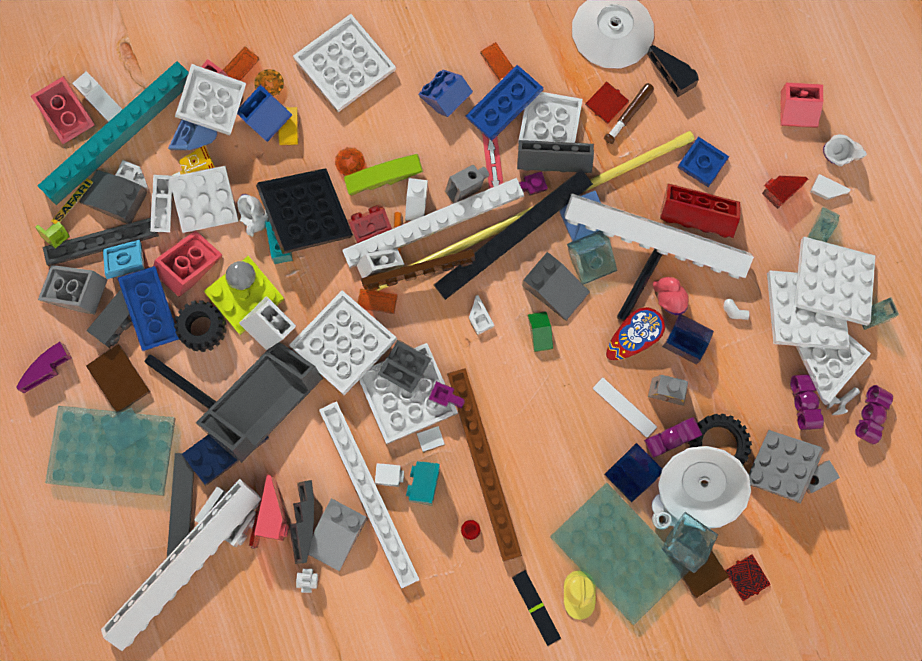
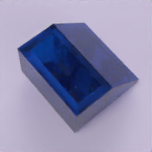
[662,314,714,365]
[604,443,662,502]

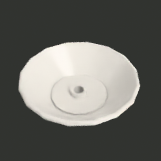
[572,0,654,69]
[658,446,751,529]

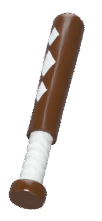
[604,83,654,144]

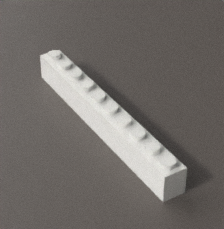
[564,194,754,279]
[101,479,261,651]

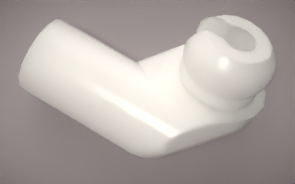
[723,299,749,320]

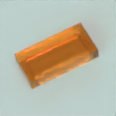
[480,42,514,81]
[223,46,259,81]
[357,289,398,314]

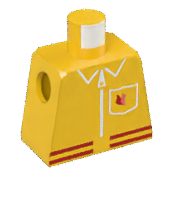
[172,145,215,176]

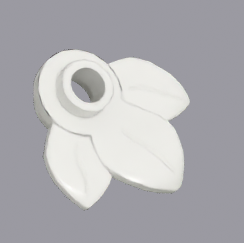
[652,494,682,529]

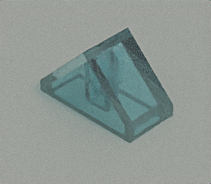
[807,207,840,243]
[862,297,899,330]

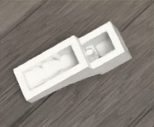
[72,71,122,122]
[150,175,173,232]

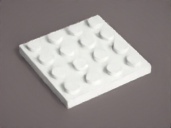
[293,14,396,112]
[794,237,875,326]
[767,270,850,350]
[289,290,398,395]
[359,343,458,445]

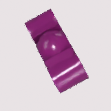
[790,375,824,430]
[855,385,893,444]
[644,417,702,458]

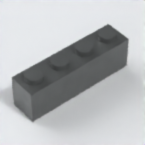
[517,140,594,173]
[87,271,137,348]

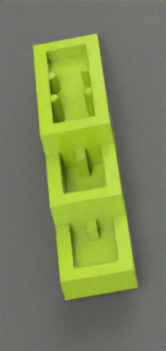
[344,154,423,196]

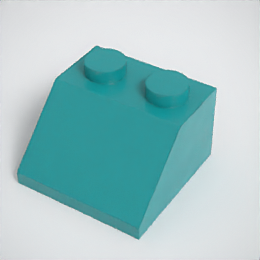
[406,461,440,506]

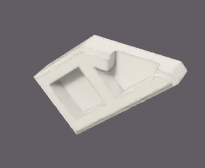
[116,160,149,191]
[810,174,851,200]
[469,295,495,335]

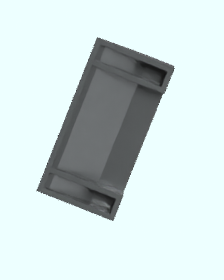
[196,342,323,463]

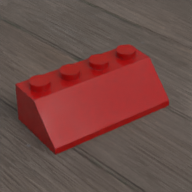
[660,183,740,238]

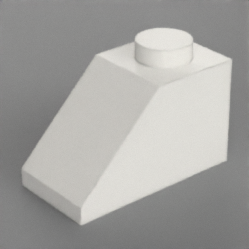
[405,178,428,221]
[356,248,404,278]

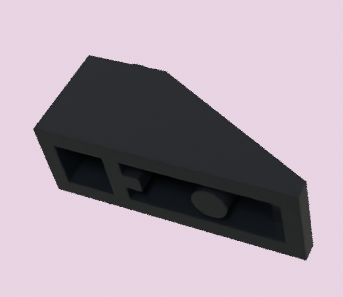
[647,45,699,97]

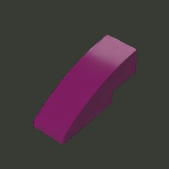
[16,342,72,393]

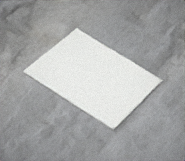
[417,426,444,452]

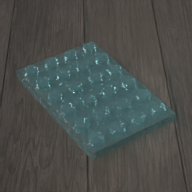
[45,406,176,496]
[550,483,690,625]

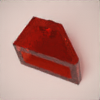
[762,175,809,209]

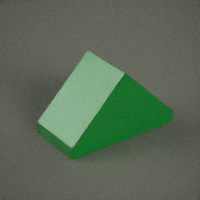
[528,312,553,352]

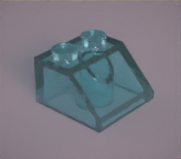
[567,230,617,285]
[661,512,718,573]

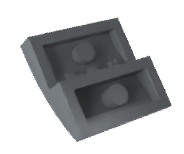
[378,340,432,393]

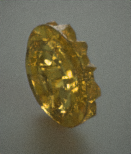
[254,69,284,96]

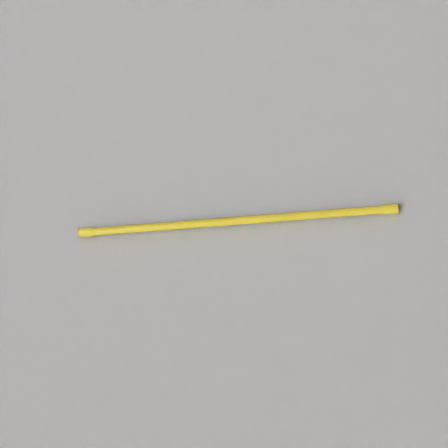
[377,131,695,292]

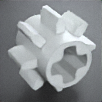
[296,569,318,593]

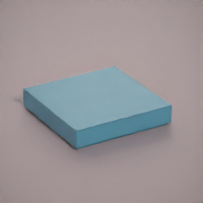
[103,240,144,279]

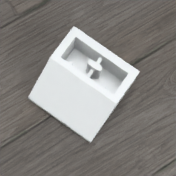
[239,296,296,350]

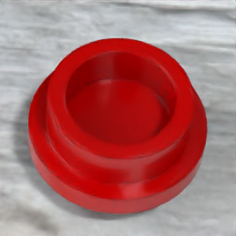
[461,520,481,540]

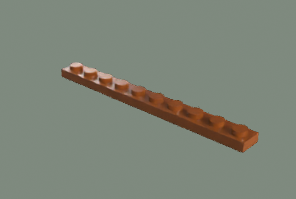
[447,368,522,562]

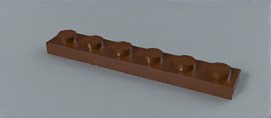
[361,249,476,291]

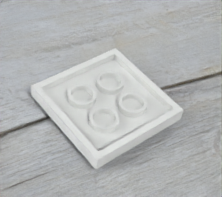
[175,64,246,136]
[518,92,583,143]
[169,165,239,233]

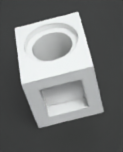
[375,463,404,487]

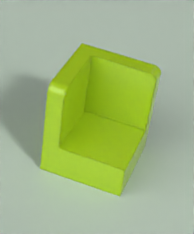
[35,222,70,249]

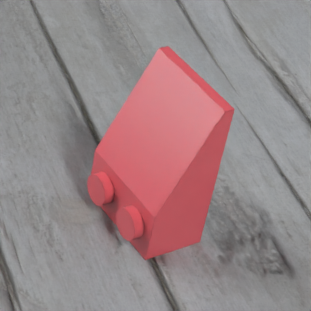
[31,76,95,144]
[153,230,223,297]
[254,475,289,541]

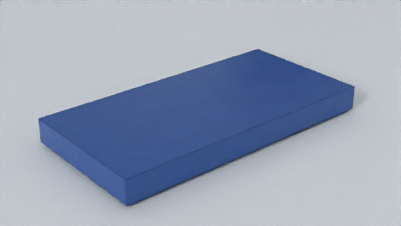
[465,65,544,141]
[117,266,179,351]

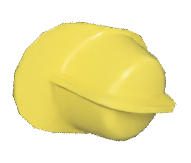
[564,571,596,620]

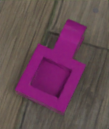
[519,171,548,196]
[429,381,465,408]

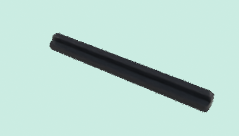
[617,248,663,322]
[144,355,216,409]

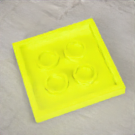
[204,256,285,335]

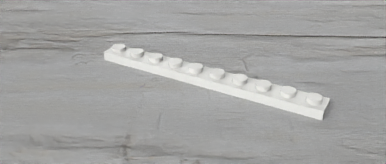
[342,178,524,268]
[319,401,420,589]

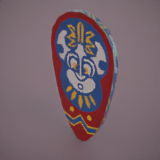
[606,307,665,360]

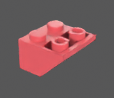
[780,82,823,128]

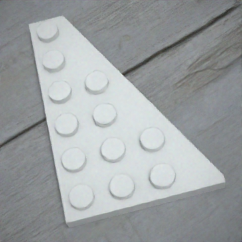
[796,334,871,405]

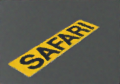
[51,178,93,224]

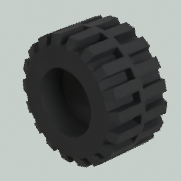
[174,300,227,352]

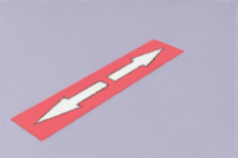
[482,133,503,189]

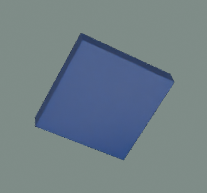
[677,136,729,187]

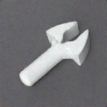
[827,387,860,415]

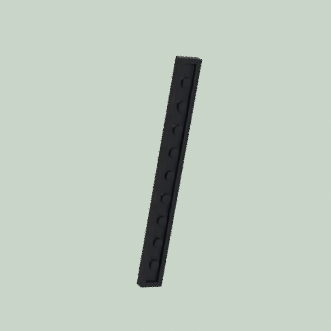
[433,169,593,300]

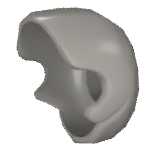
[225,261,256,290]

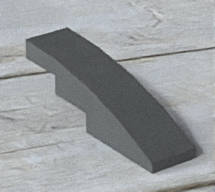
[289,480,314,564]

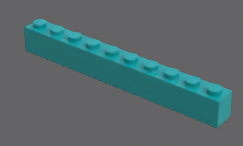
[37,61,189,205]

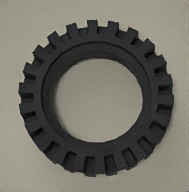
[688,414,752,465]

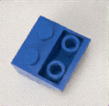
[418,69,473,117]
[237,85,292,142]

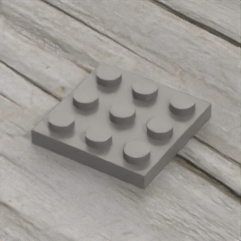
[749,430,824,504]

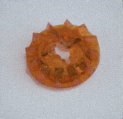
[335,147,365,176]

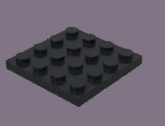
[256,168,353,254]

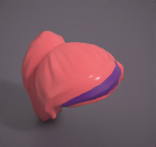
[653,277,689,315]

